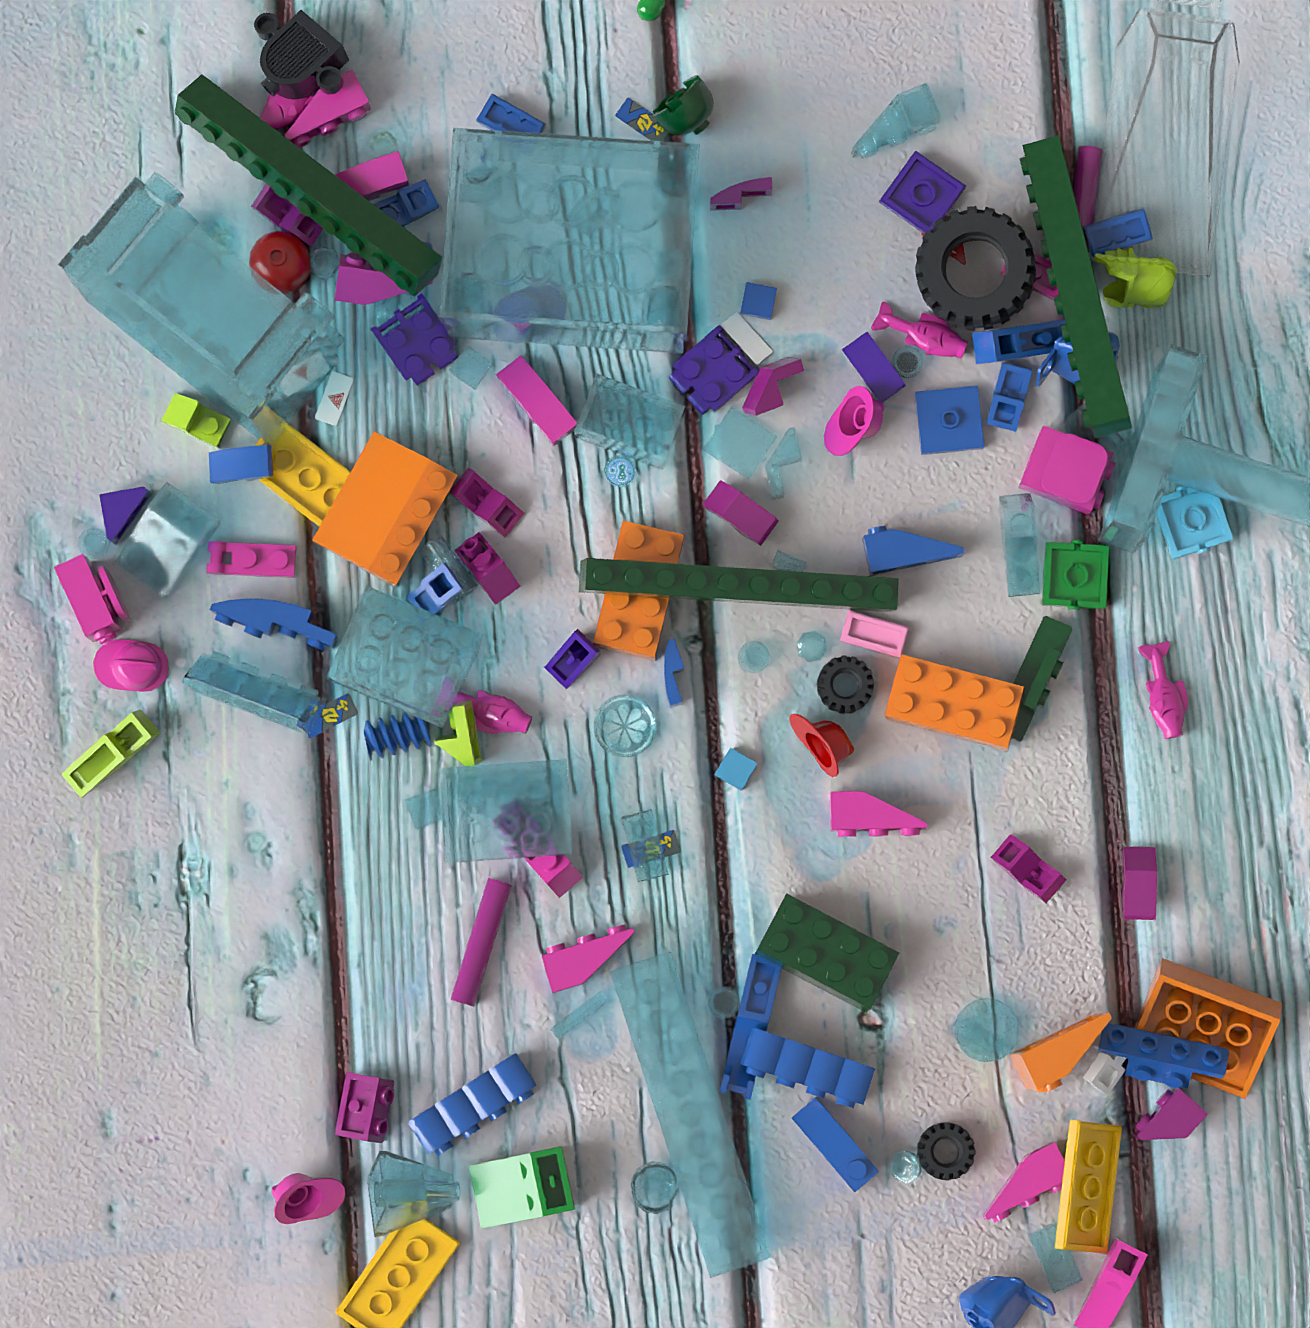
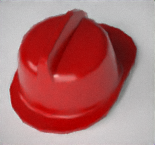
[789,713,854,777]

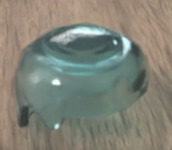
[630,1161,679,1214]

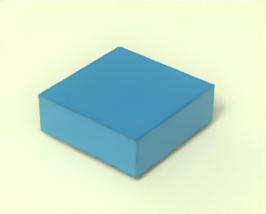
[714,747,758,791]

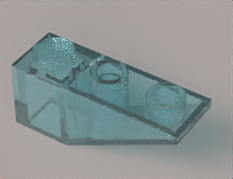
[851,83,941,159]
[999,493,1040,597]

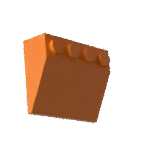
[312,431,458,587]
[1135,958,1282,1099]
[1010,1012,1112,1093]

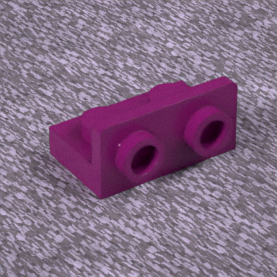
[335,1072,395,1143]

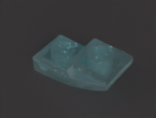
[621,809,669,882]

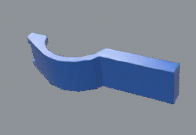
[719,954,782,1100]

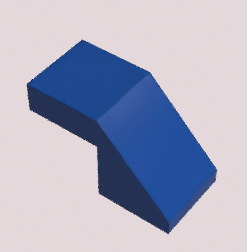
[406,563,464,622]

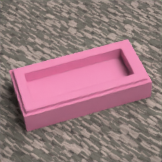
[840,610,909,658]

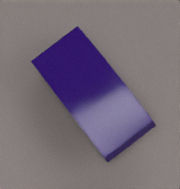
[842,332,906,403]

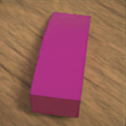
[335,151,409,201]
[496,355,578,447]

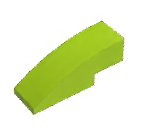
[61,709,160,798]

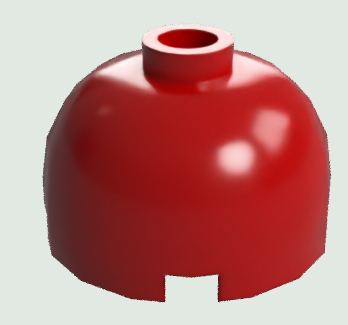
[248,231,312,295]

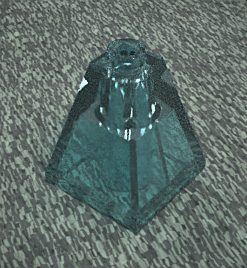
[367,1151,460,1237]

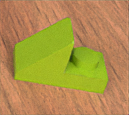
[161,393,232,448]
[434,700,482,768]

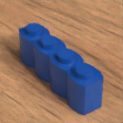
[740,1028,875,1108]
[408,1053,536,1156]

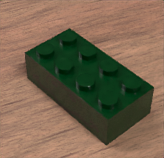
[755,893,899,1013]

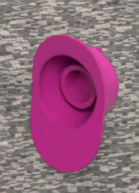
[824,386,885,456]
[93,640,169,692]
[271,1173,345,1224]

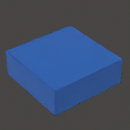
[740,282,777,320]

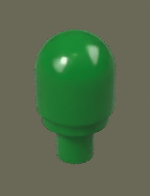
[637,0,666,21]

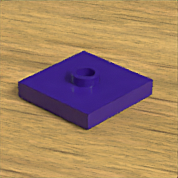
[879,150,966,234]

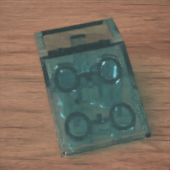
[115,481,221,599]

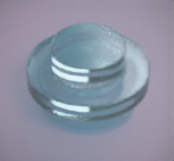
[78,528,110,559]
[738,641,770,673]
[890,1151,921,1183]

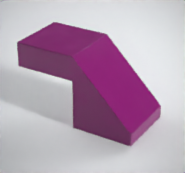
[251,184,323,247]
[742,357,804,416]
[449,468,525,538]
[702,480,779,546]
[990,834,1067,904]
[1122,846,1157,920]

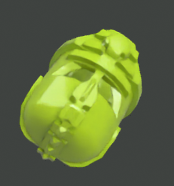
[1094,247,1177,308]

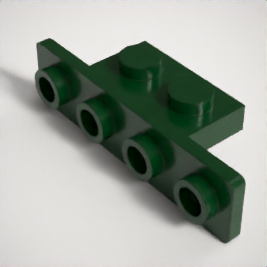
[1012,616,1072,742]

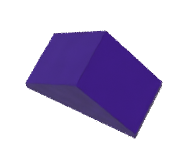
[99,486,152,545]
[544,629,601,689]

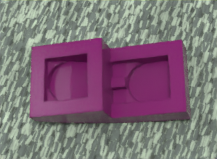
[710,177,772,211]

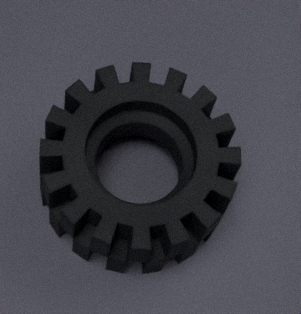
[817,655,874,714]
[917,1122,976,1181]

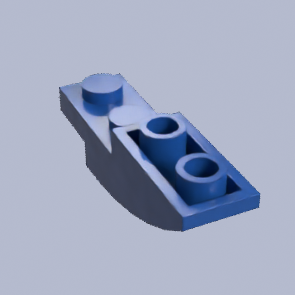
[209,599,338,651]

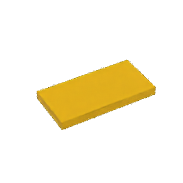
[255,416,351,527]
[1055,1120,1122,1254]
[335,1206,461,1328]

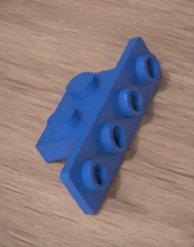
[1098,1023,1229,1089]

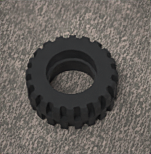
[915,206,1036,331]

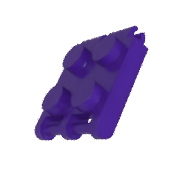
[370,293,458,386]
[669,325,760,415]

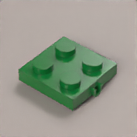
[1042,540,1109,611]

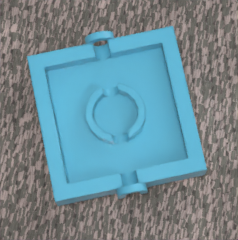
[1152,480,1233,560]

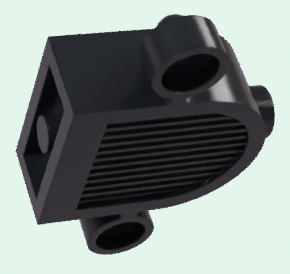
[254,10,349,99]

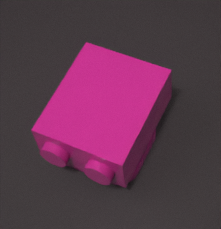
[1018,425,1116,515]
[54,554,131,644]

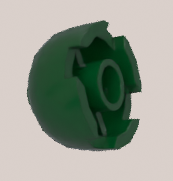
[652,75,714,136]

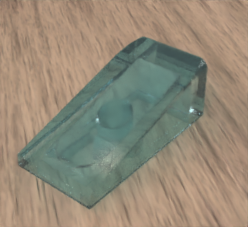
[1027,1221,1083,1293]

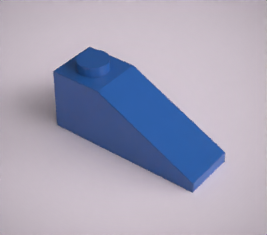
[972,319,1066,364]
[862,526,964,576]
[792,1097,879,1192]

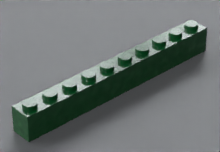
[175,74,443,297]
[1019,135,1132,438]
[579,558,899,612]

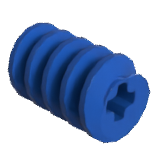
[363,709,432,761]

